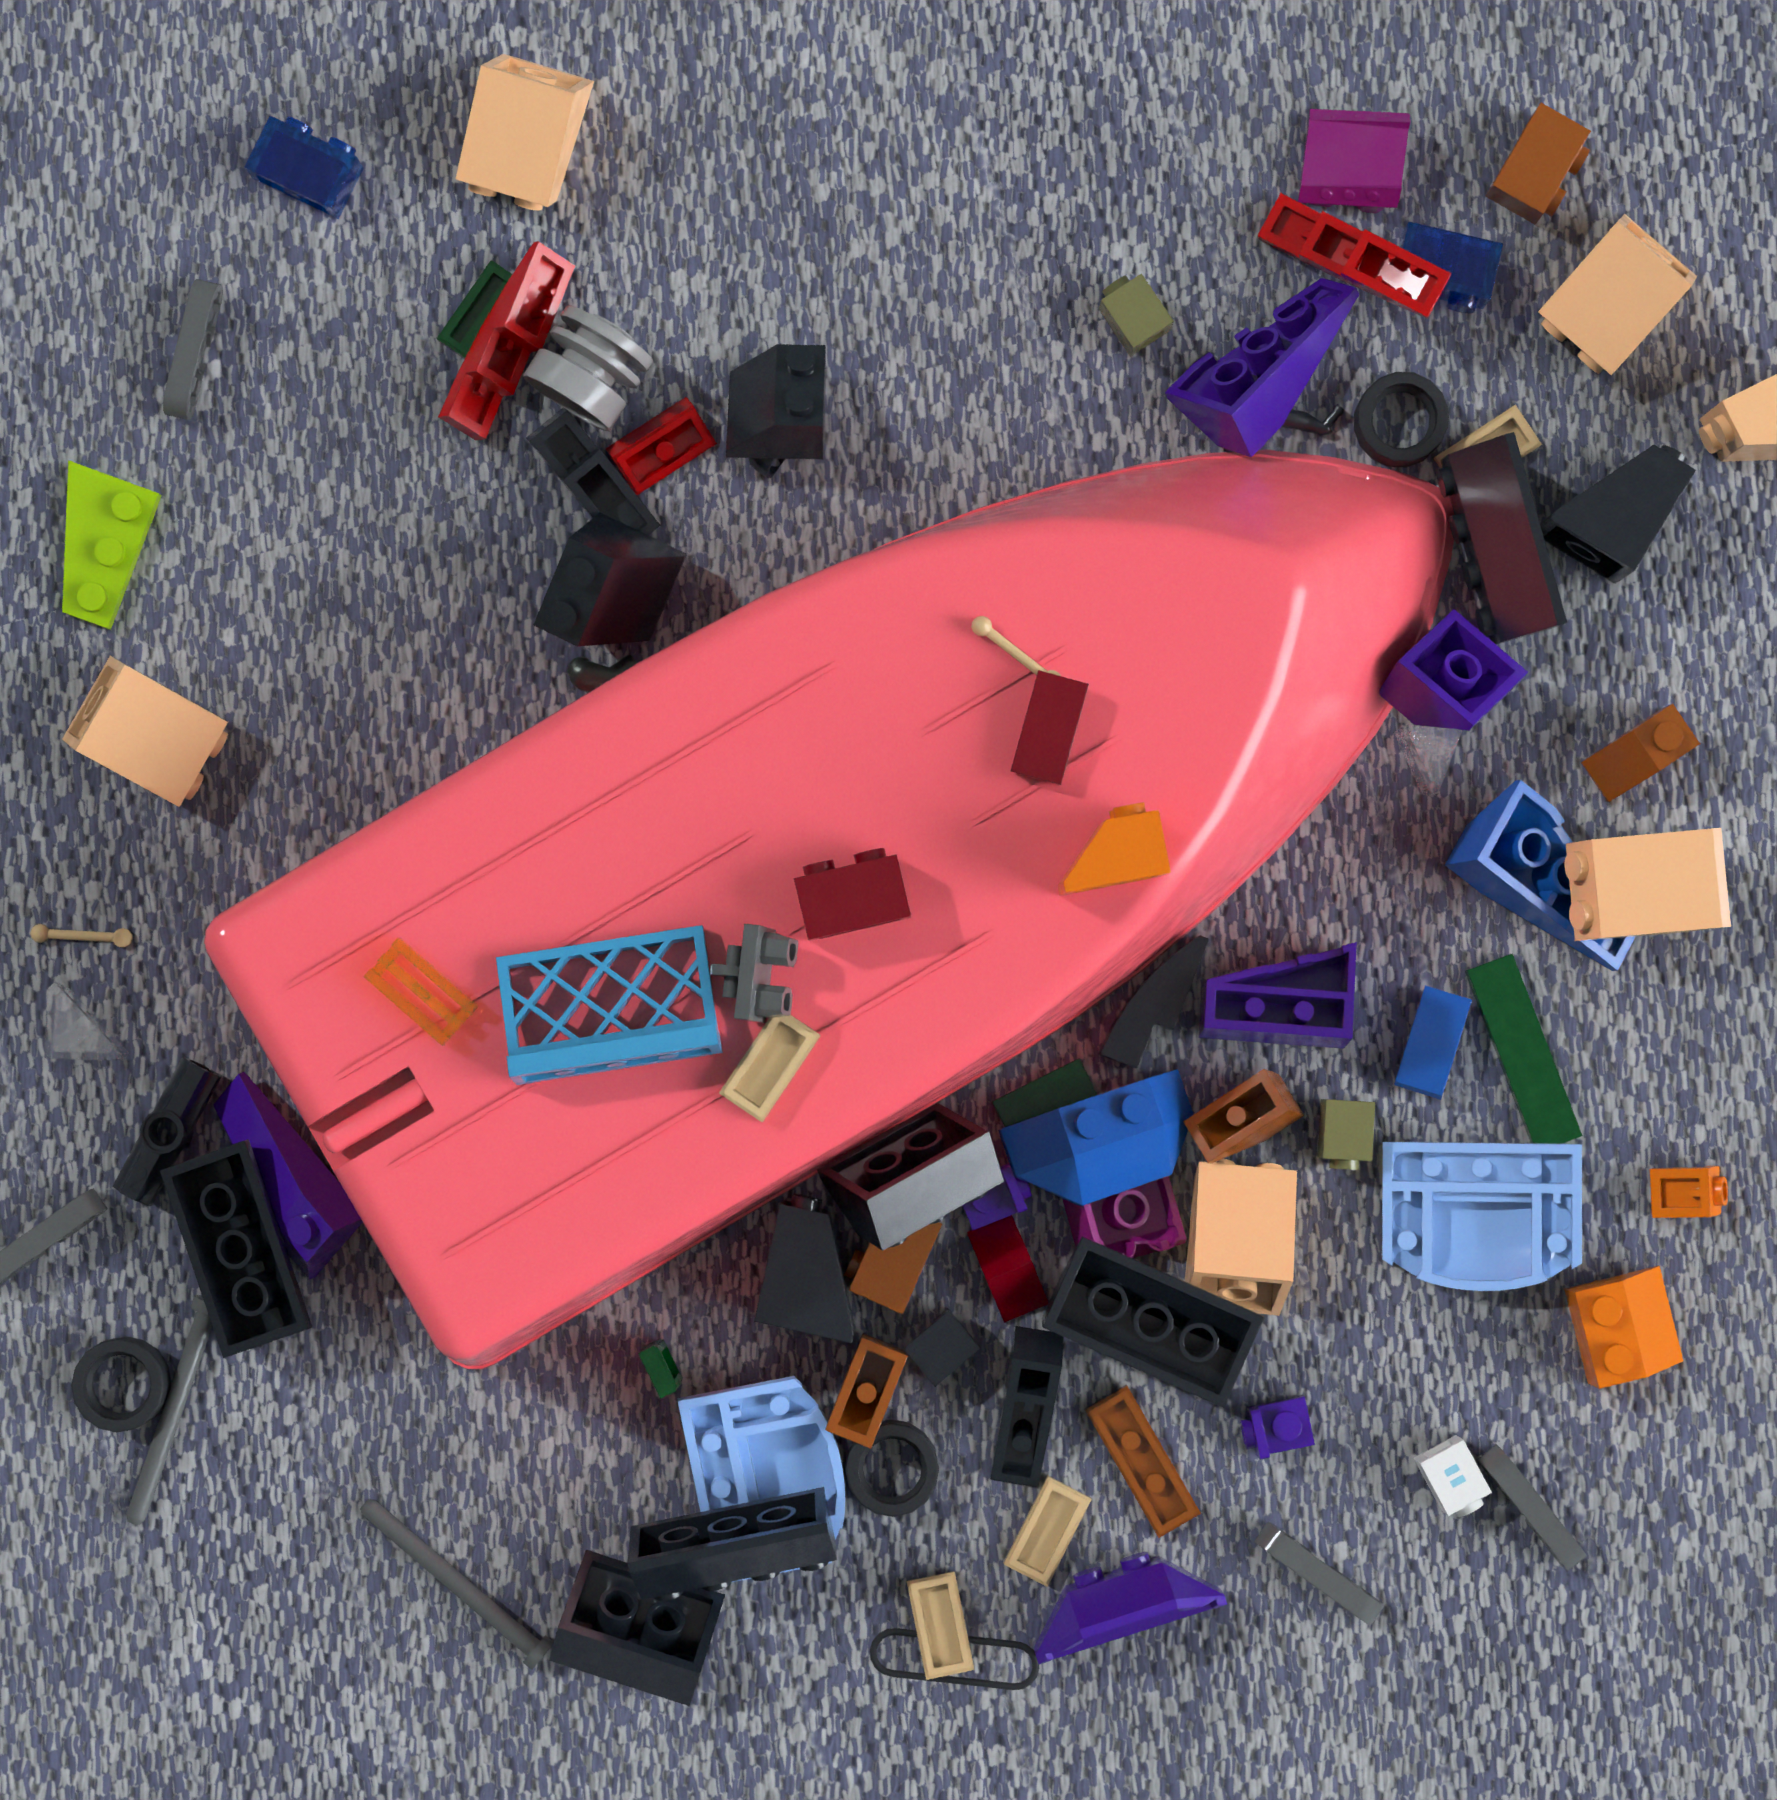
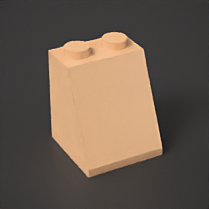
[456,54,594,211]
[1538,214,1697,375]
[1699,374,1777,462]
[62,656,228,807]
[1564,828,1731,941]
[1185,1159,1297,1316]

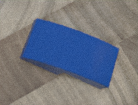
[1394,985,1472,1100]

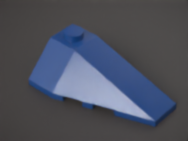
[1445,780,1636,971]

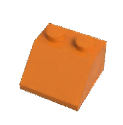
[1058,802,1171,896]
[1564,1266,1684,1389]

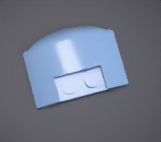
[1382,1142,1582,1291]
[678,1376,845,1582]

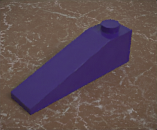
[1165,278,1359,457]

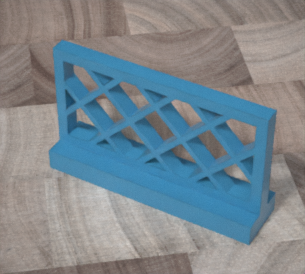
[496,925,723,1085]

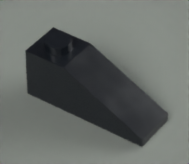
[990,1326,1064,1487]

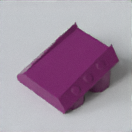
[1298,109,1410,213]
[1062,1176,1187,1258]

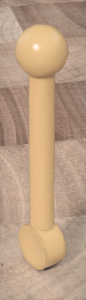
[971,616,1061,676]
[30,924,133,948]

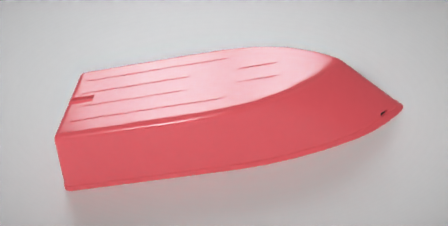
[204,450,1455,1369]

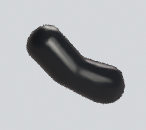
[1282,404,1345,435]

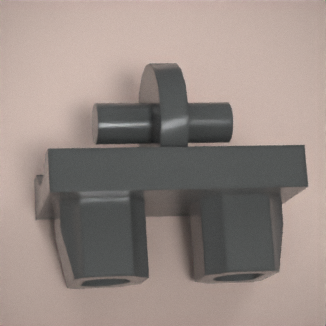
[709,924,798,1023]

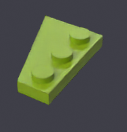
[62,460,162,630]

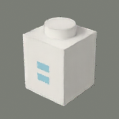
[1413,1435,1492,1517]

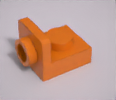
[1650,1166,1728,1218]

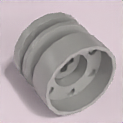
[523,305,653,432]

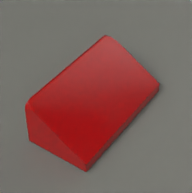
[605,397,717,495]

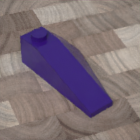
[213,1072,363,1280]

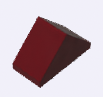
[967,1215,1048,1323]

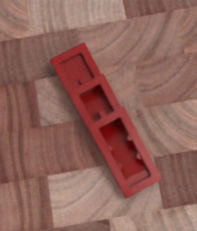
[1257,193,1452,319]
[438,241,575,440]

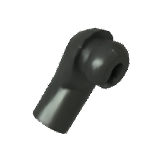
[567,654,637,693]

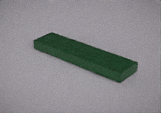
[1465,953,1583,1144]

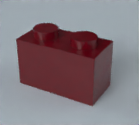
[794,848,911,941]

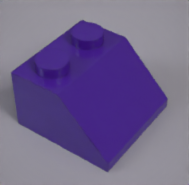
[1379,609,1528,731]

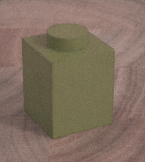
[1098,273,1174,357]
[1318,1099,1375,1170]

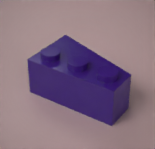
[1198,942,1357,1049]

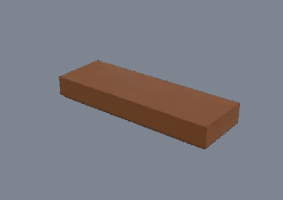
[1085,1385,1201,1538]

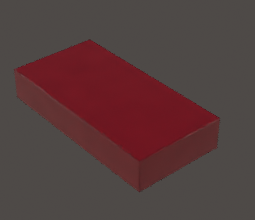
[1011,670,1089,785]

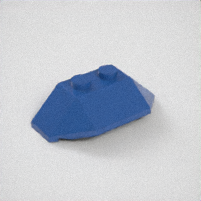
[998,1069,1194,1206]

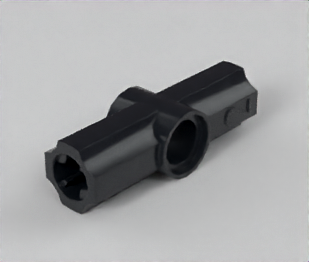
[112,1057,222,1206]

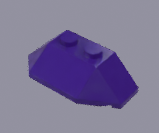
[1034,1552,1227,1664]

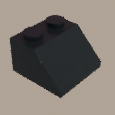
[726,344,826,460]

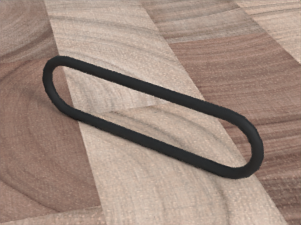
[870,1628,1040,1690]

